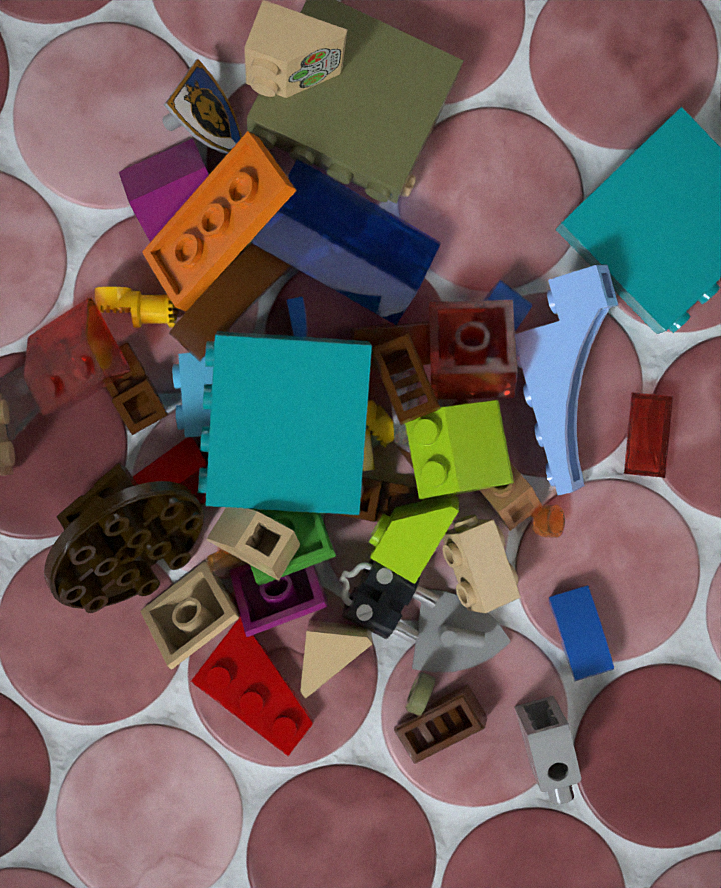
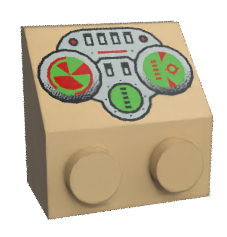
[245,0,348,98]

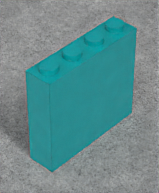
[555,107,721,334]
[198,331,372,515]

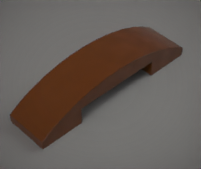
[169,219,312,362]

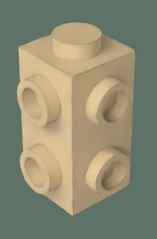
[442,514,521,613]

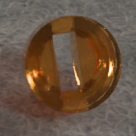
[530,505,565,538]

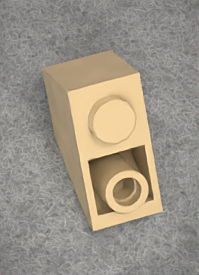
[207,507,300,581]

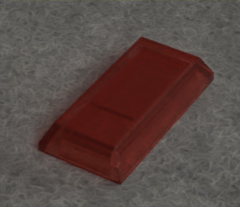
[624,392,673,478]

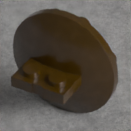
[44,463,204,613]

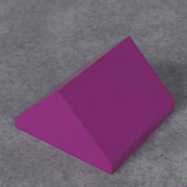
[118,138,209,242]
[229,563,328,637]

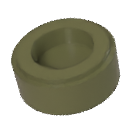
[405,672,435,716]

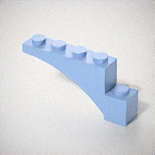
[512,265,618,495]

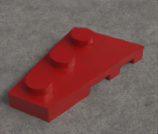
[190,616,314,756]

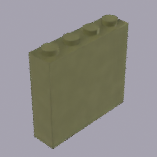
[247,0,464,204]

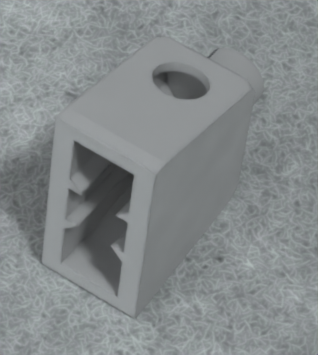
[514,696,582,805]

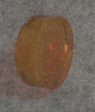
[206,549,242,574]

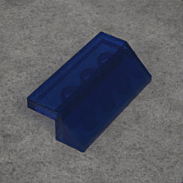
[251,159,441,325]

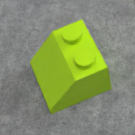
[405,400,514,499]
[369,495,459,584]

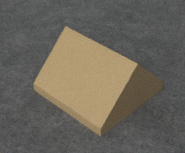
[140,561,241,670]
[300,620,373,698]

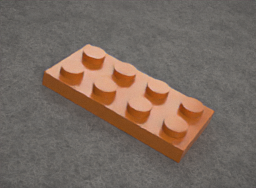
[142,131,297,311]

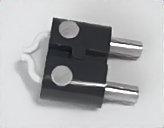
[339,559,439,644]

